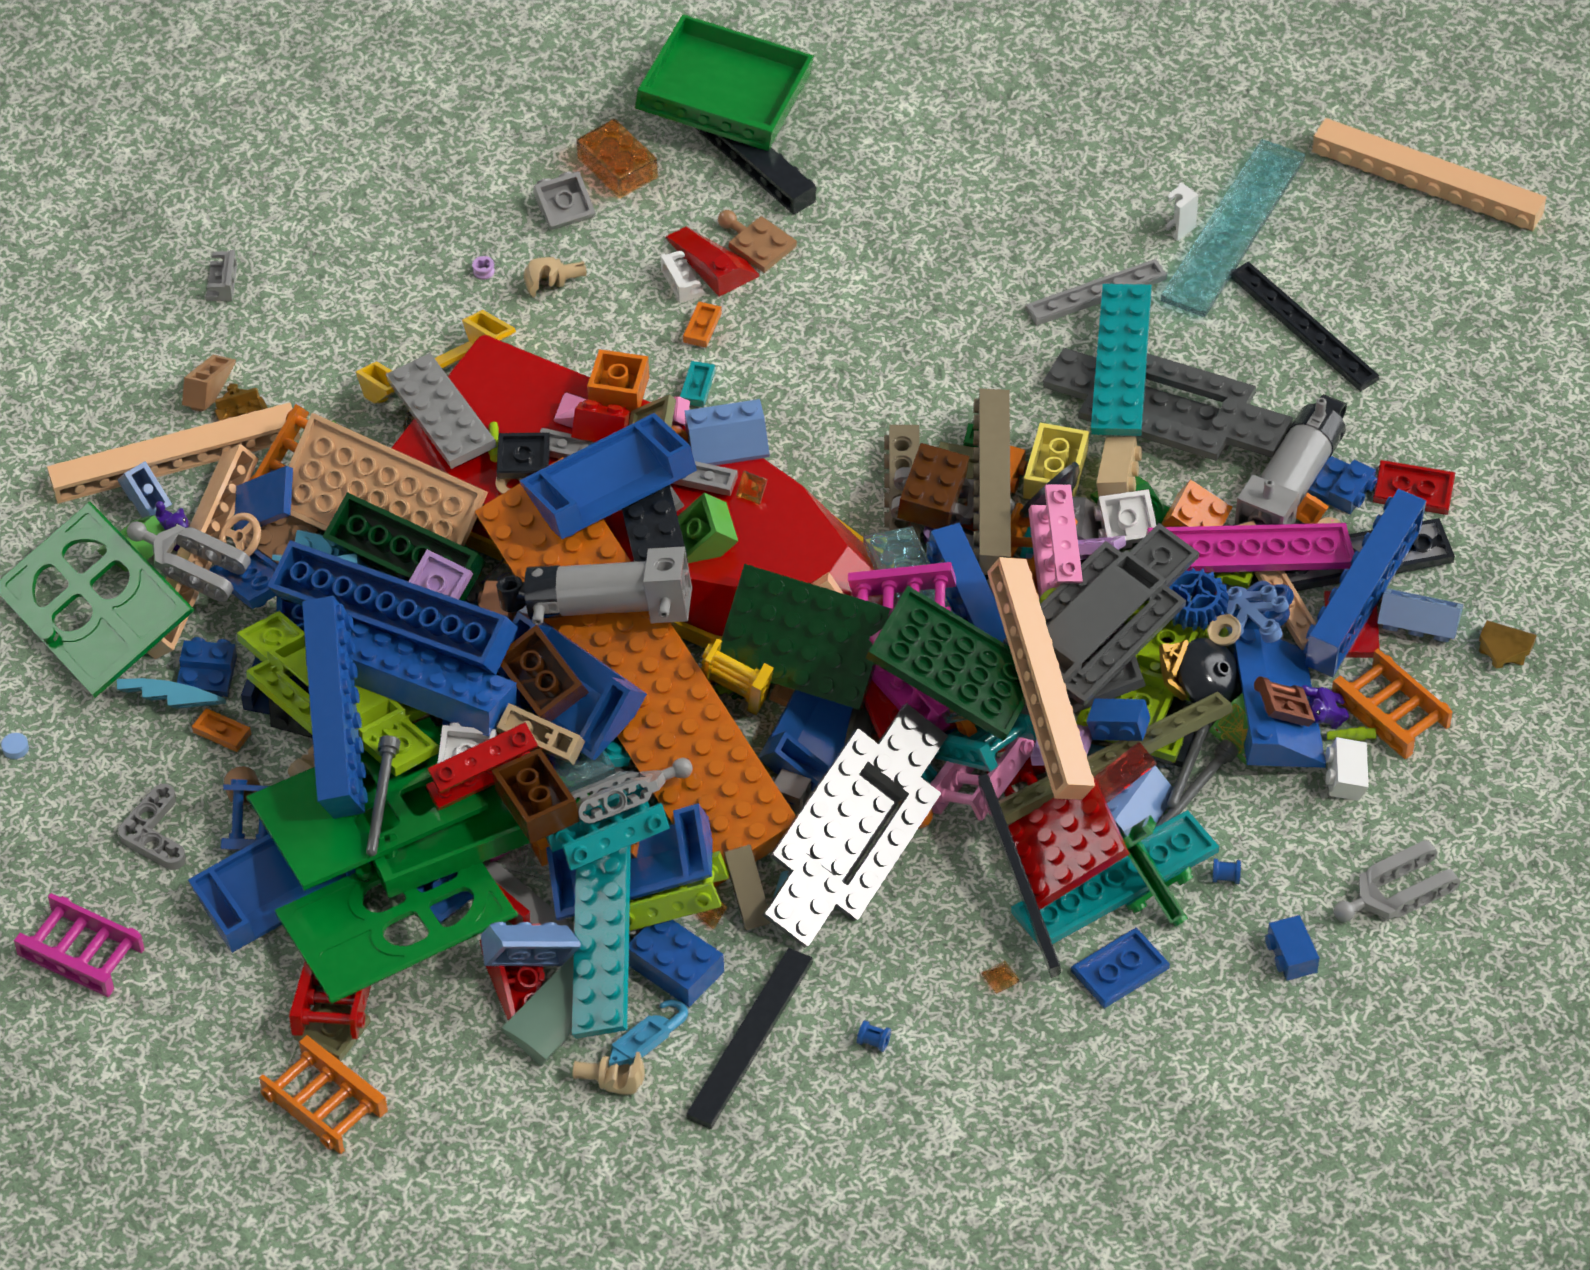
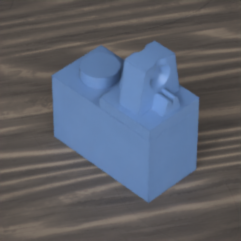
[117,461,172,518]

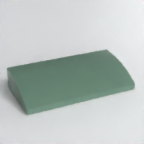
[501,955,574,1066]

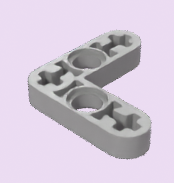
[118,784,186,870]

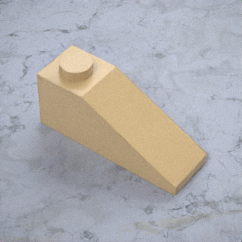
[497,703,585,766]

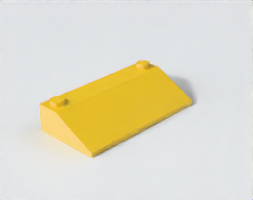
[355,310,516,404]

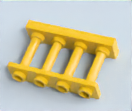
[701,639,774,715]

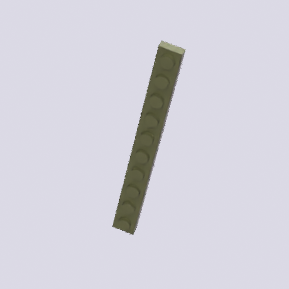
[999,692,1233,824]

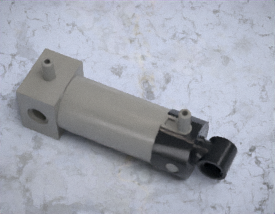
[1234,394,1347,526]
[496,547,692,625]

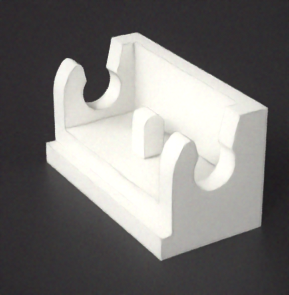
[1166,182,1199,241]
[661,251,705,303]

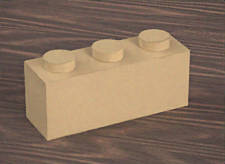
[1097,436,1142,496]

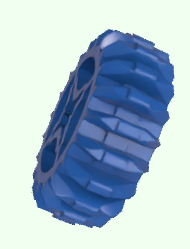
[1169,567,1229,632]

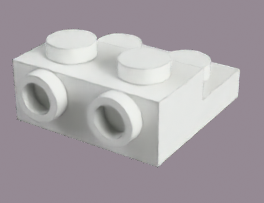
[1093,489,1156,549]
[438,723,497,763]

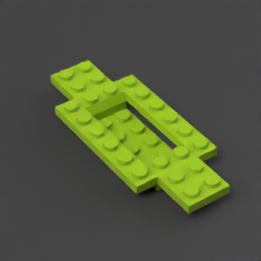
[237,611,439,776]

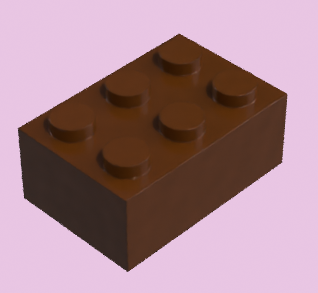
[897,443,970,529]
[501,624,589,722]
[492,748,580,844]

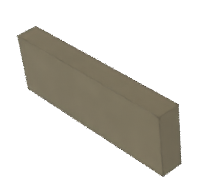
[723,844,771,931]

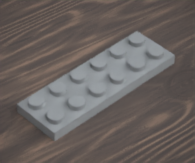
[386,353,497,469]

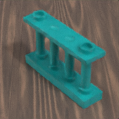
[934,713,1037,772]
[546,784,670,871]

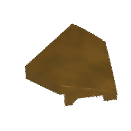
[215,383,268,421]
[1479,620,1537,669]
[1159,640,1188,701]

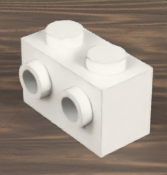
[1325,737,1369,800]

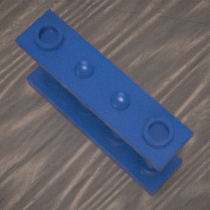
[221,779,269,849]

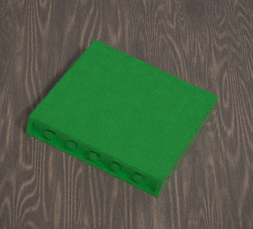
[634,14,814,151]
[355,724,530,898]

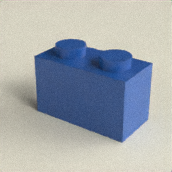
[1087,698,1151,741]
[1265,915,1320,981]

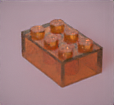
[576,118,658,199]

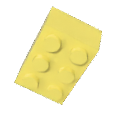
[1023,423,1089,499]

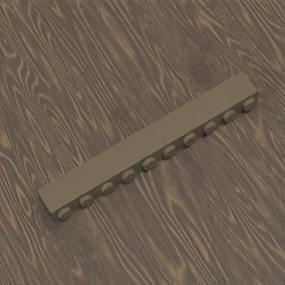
[973,388,1011,575]

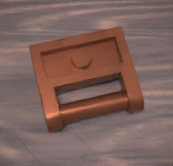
[1254,676,1315,727]

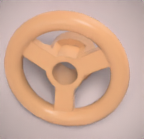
[219,513,261,557]

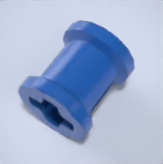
[1212,858,1241,884]
[857,1020,891,1052]

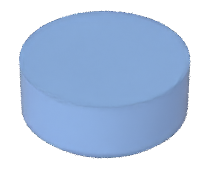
[1,733,29,759]

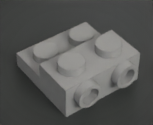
[533,171,596,230]

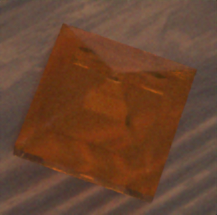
[736,471,768,504]
[696,902,727,929]
[982,961,1020,994]

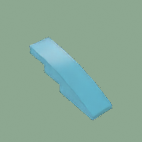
[117,678,226,709]

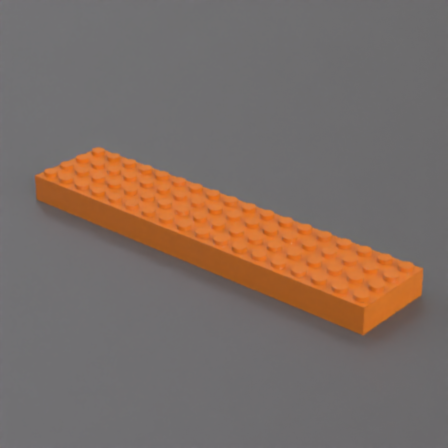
[475,457,796,887]

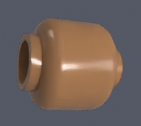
[224,766,260,805]

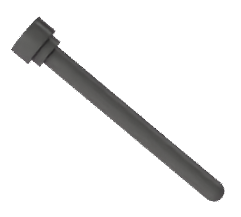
[1167,720,1217,809]
[366,736,401,857]
[1155,740,1239,827]

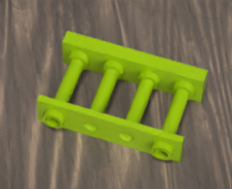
[629,851,729,931]

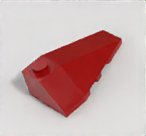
[666,226,759,297]
[479,923,545,1021]

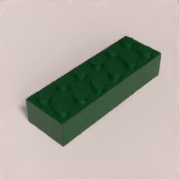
[323,492,486,601]

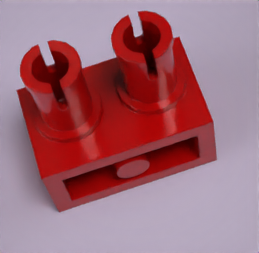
[571,400,630,442]

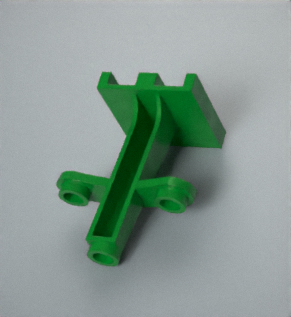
[1121,815,1193,927]

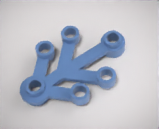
[1224,585,1289,643]

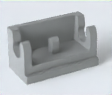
[205,250,237,301]

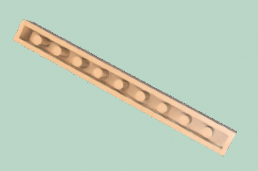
[1312,118,1546,231]
[47,402,300,504]
[147,444,259,659]
[987,557,1095,800]

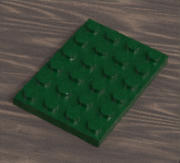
[720,564,893,710]
[865,586,1026,741]

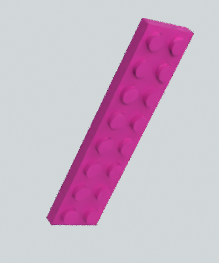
[1146,523,1354,573]

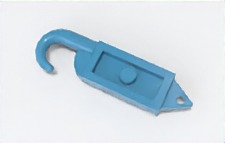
[609,999,688,1067]

